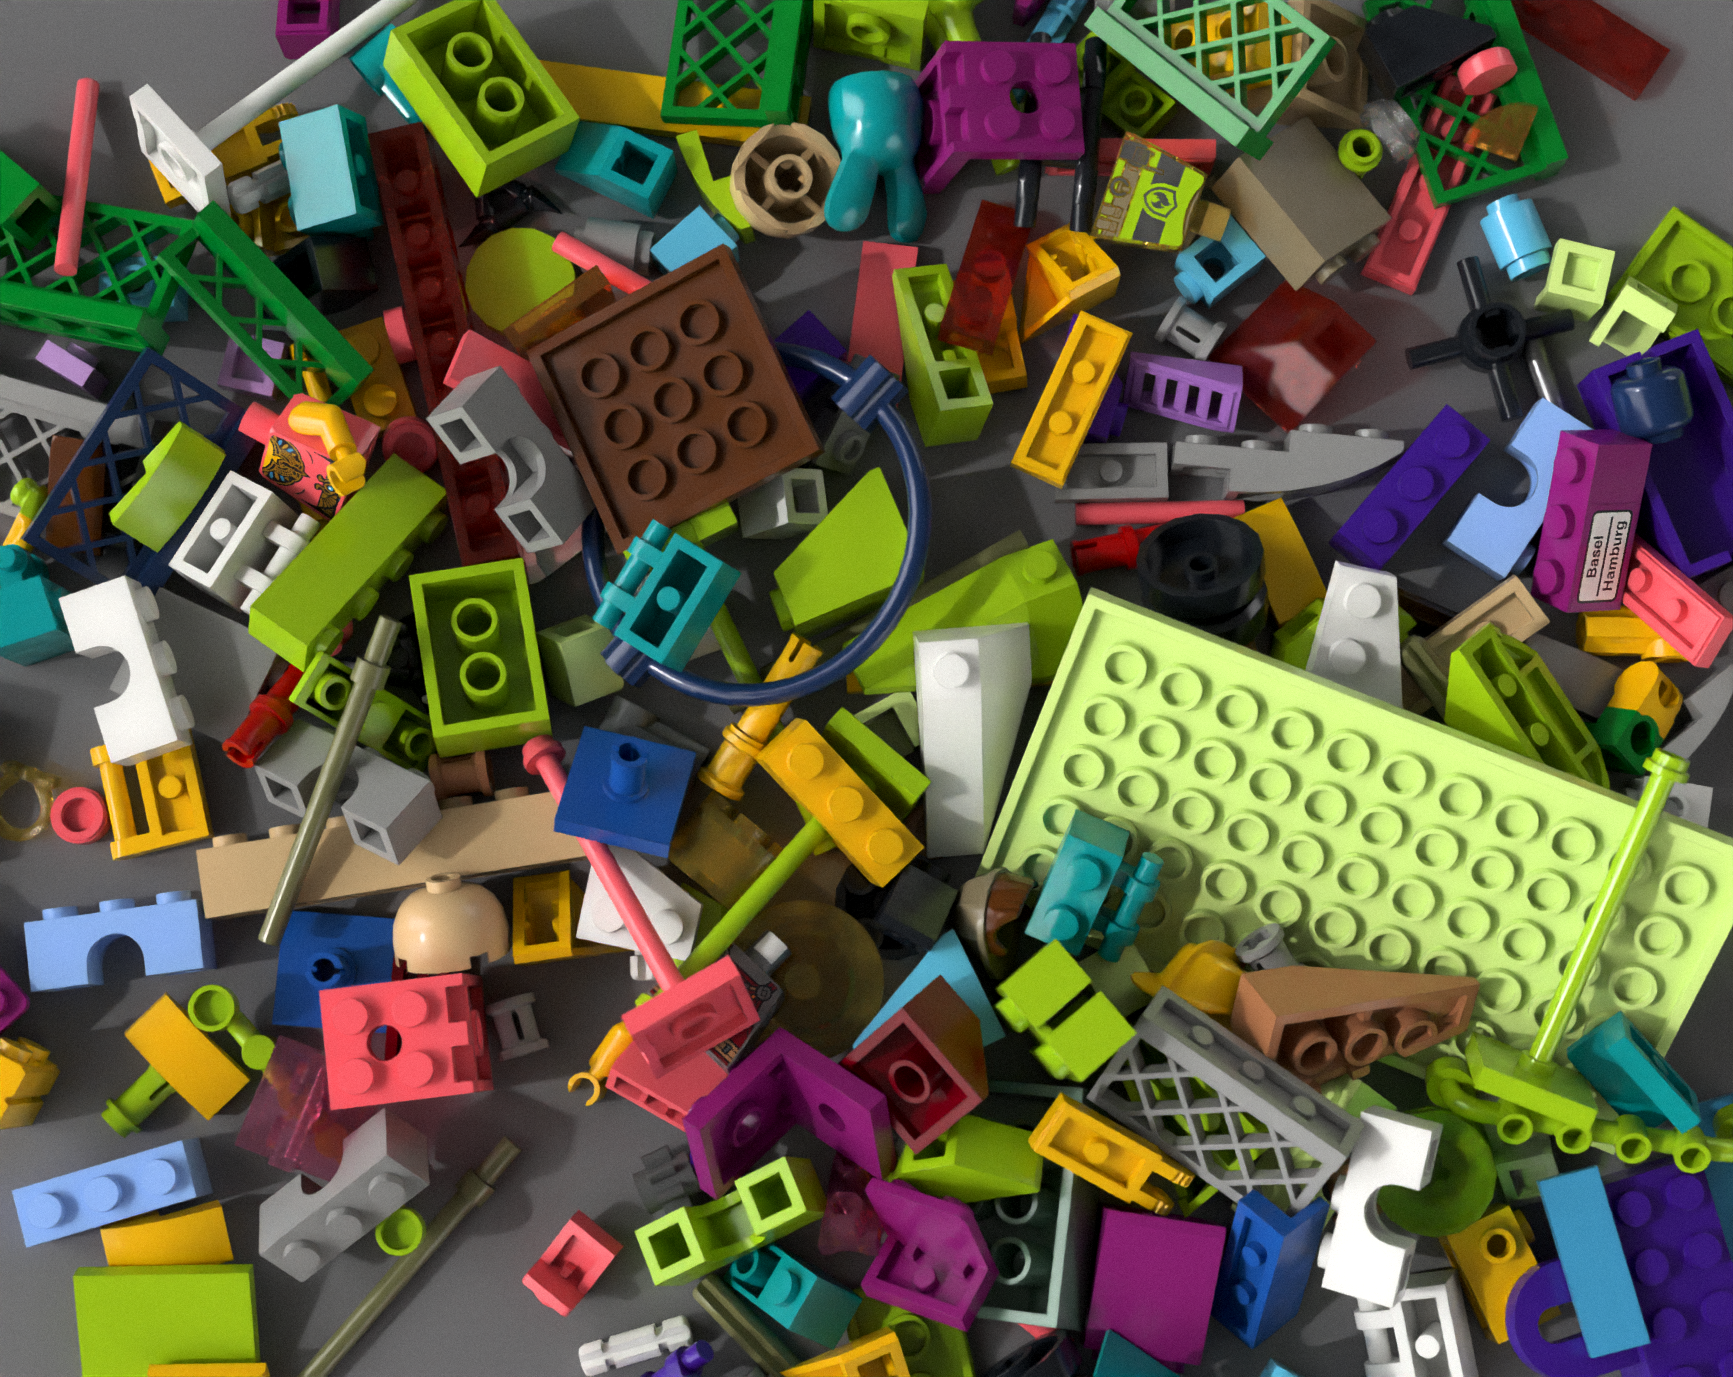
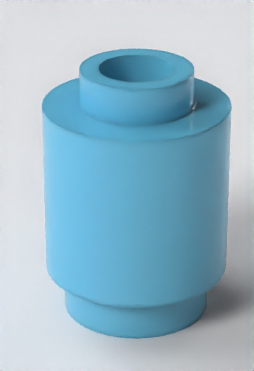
[1480,193,1553,282]

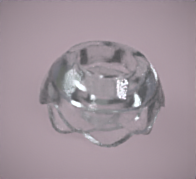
[1359,99,1421,164]

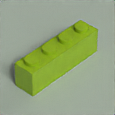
[248,453,449,672]

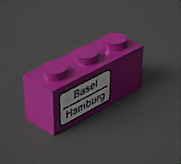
[1530,429,1653,613]

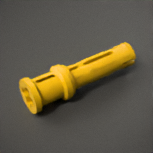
[697,632,824,801]

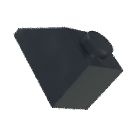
[1356,5,1497,106]
[263,236,378,320]
[870,860,958,954]

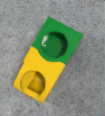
[1584,661,1683,776]

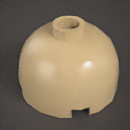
[729,122,841,239]
[393,872,511,974]

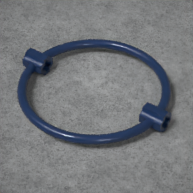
[581,342,932,707]

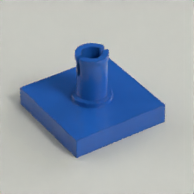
[554,726,696,858]
[272,910,395,1033]

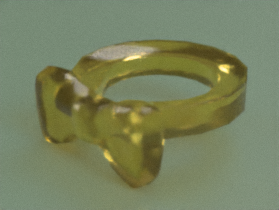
[0,760,61,842]

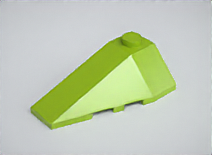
[842,539,1083,695]

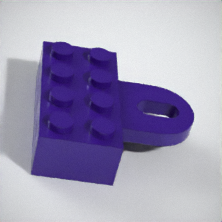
[1505,1156,1733,1377]

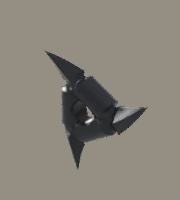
[457,179,563,248]
[333,612,429,715]

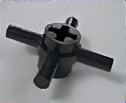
[1405,256,1575,423]

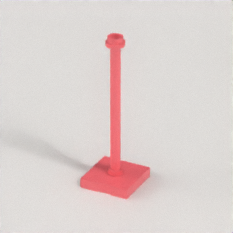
[522,734,761,1080]

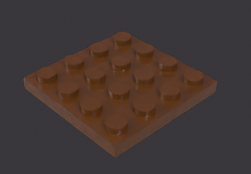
[526,243,825,557]

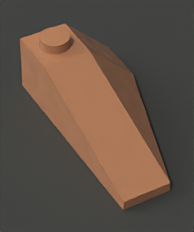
[1230,965,1480,1094]

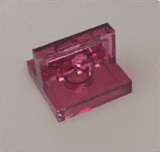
[235,1035,380,1182]

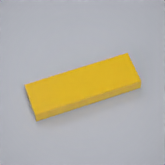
[1010,310,1133,489]

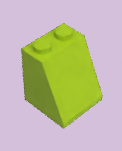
[768,466,925,639]

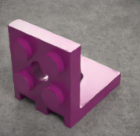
[915,41,1085,194]
[682,1027,897,1200]

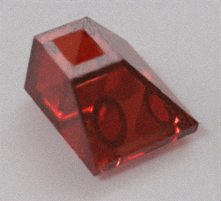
[1208,279,1377,434]

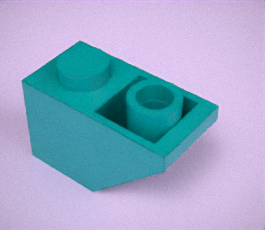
[554,121,678,219]
[723,1241,863,1350]

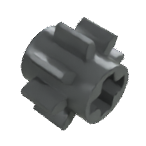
[633,1145,702,1215]

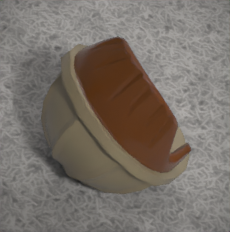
[950,867,1039,980]

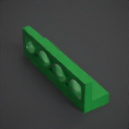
[156,200,374,407]

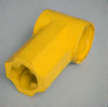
[1576,605,1688,663]

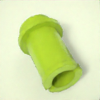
[1338,128,1383,180]
[101,1064,176,1138]

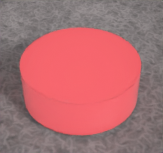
[1457,47,1517,96]
[383,305,420,365]
[382,416,439,473]
[50,787,111,845]

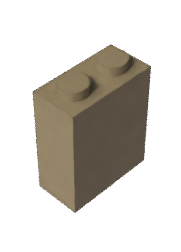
[1211,116,1392,291]

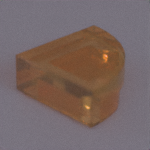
[1463,102,1538,161]

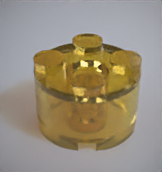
[668,790,783,916]

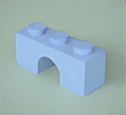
[1441,397,1593,581]
[24,890,217,993]
[12,1138,213,1248]

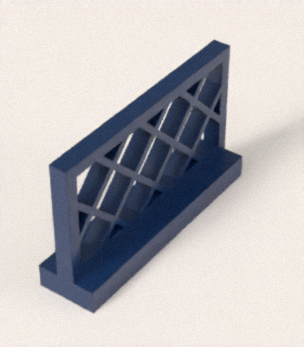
[21,346,257,597]

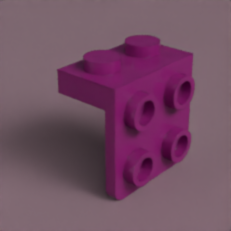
[860,1178,999,1332]

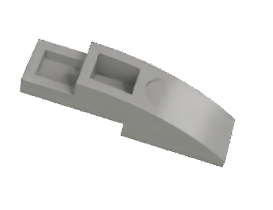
[1168,424,1404,503]

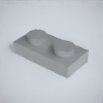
[1054,442,1169,504]

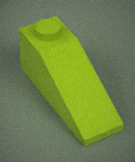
[892,263,993,447]

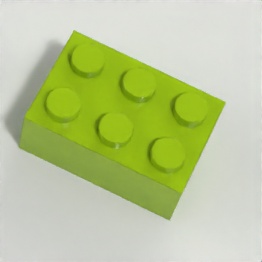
[383,0,580,198]
[409,557,553,758]

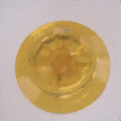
[733,900,884,1058]

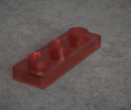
[1511,0,1670,101]
[938,200,1032,355]

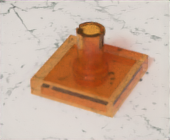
[503,265,616,362]

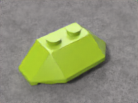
[1444,623,1610,790]

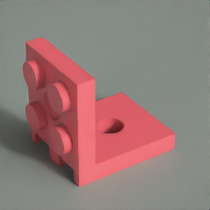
[319,973,494,1110]

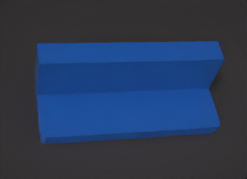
[1210,1189,1330,1350]

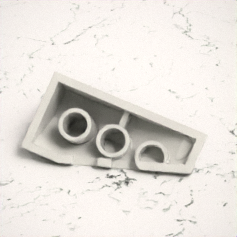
[913,622,1032,858]

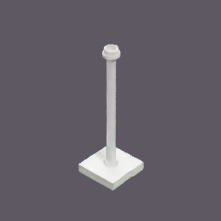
[129,0,420,217]

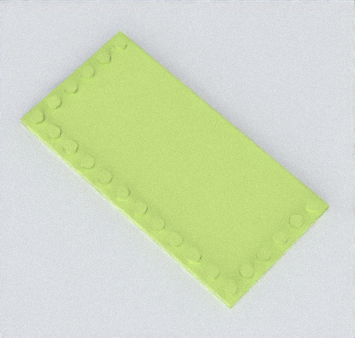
[975,587,1733,1155]

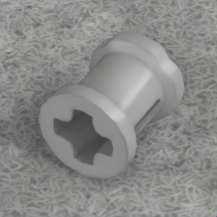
[1154,296,1228,361]
[1235,923,1306,971]
[484,992,550,1062]

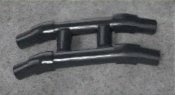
[1013,32,1107,233]

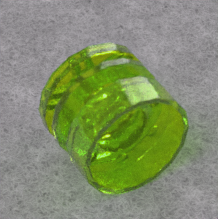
[1377,1105,1497,1238]

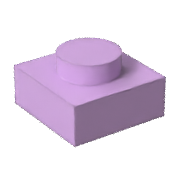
[217,335,289,401]
[35,339,110,400]

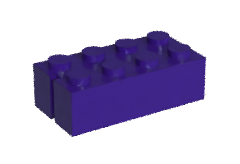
[1576,329,1733,580]

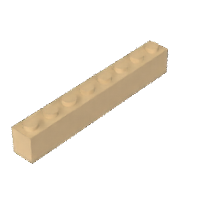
[196,787,638,921]

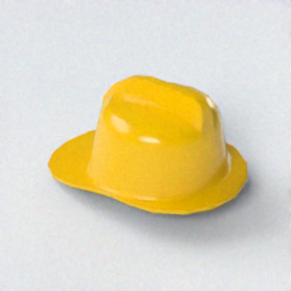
[1130,940,1247,1015]

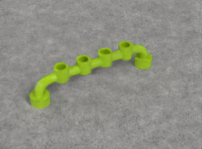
[188,985,426,1256]
[1424,1056,1733,1173]

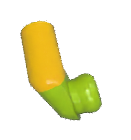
[2,478,48,553]

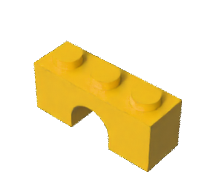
[754,718,925,888]

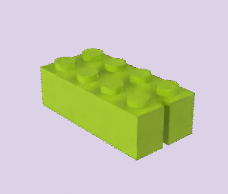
[991,939,1137,1082]

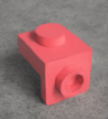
[522,1210,624,1317]

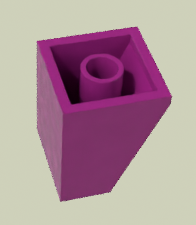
[1079,1202,1226,1373]

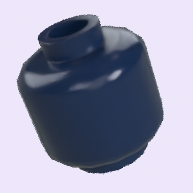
[1611,356,1694,445]

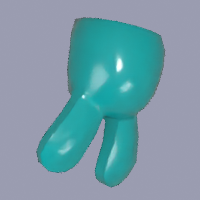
[824,70,927,243]

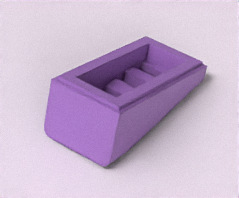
[1122,352,1243,433]

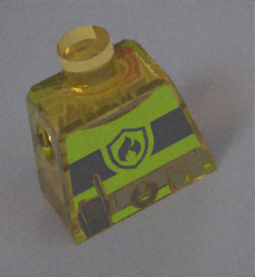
[1090,131,1232,254]

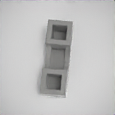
[426,365,596,554]
[254,719,442,865]
[259,1107,429,1283]

